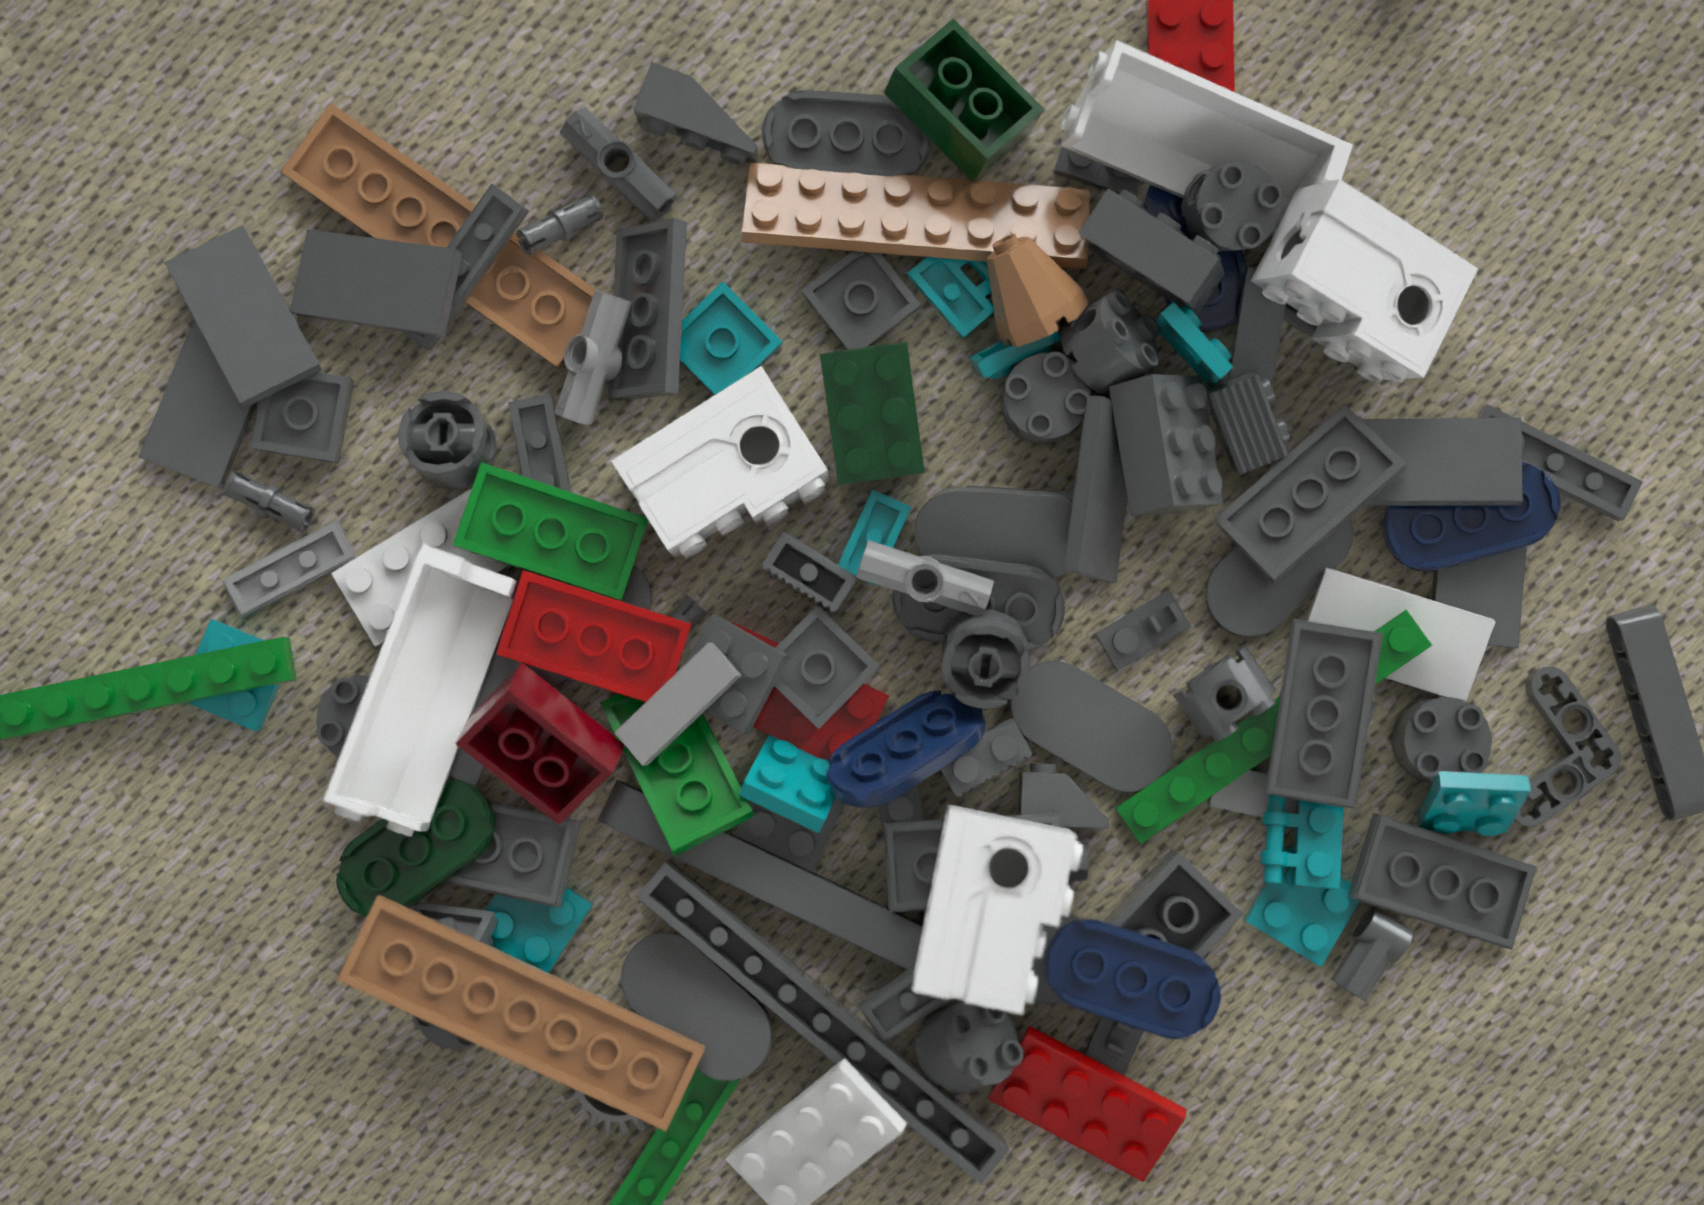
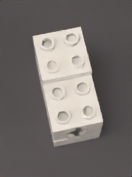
[1251,179,1478,383]
[611,366,829,559]
[912,804,1082,1014]

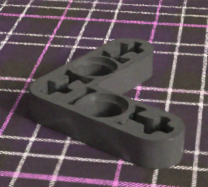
[1513,667,1621,827]

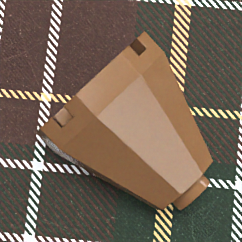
[987,234,1089,347]

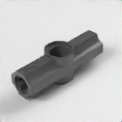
[559,106,678,223]

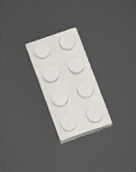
[331,488,511,647]
[725,1058,907,1205]

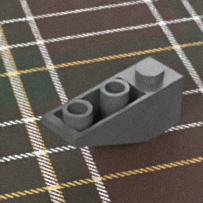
[633,62,759,166]

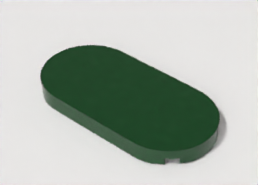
[336,780,495,917]

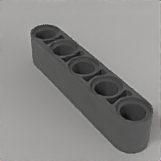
[1606,604,1704,821]

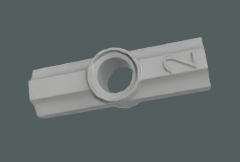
[555,290,632,425]
[856,540,994,616]

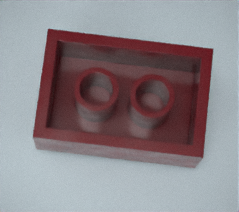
[455,663,624,825]

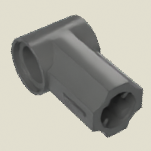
[1331,907,1413,1002]

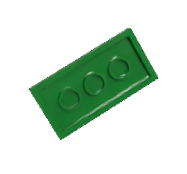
[453,462,648,601]
[600,667,754,856]

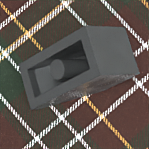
[1018,763,1109,829]

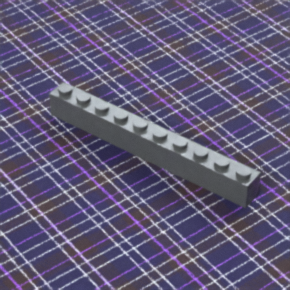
[637,859,1009,1185]

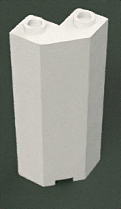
[1060,41,1353,237]
[324,544,519,837]

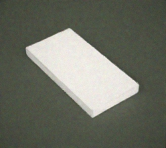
[1306,567,1495,701]

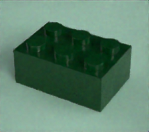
[884,18,1044,183]
[819,341,925,485]

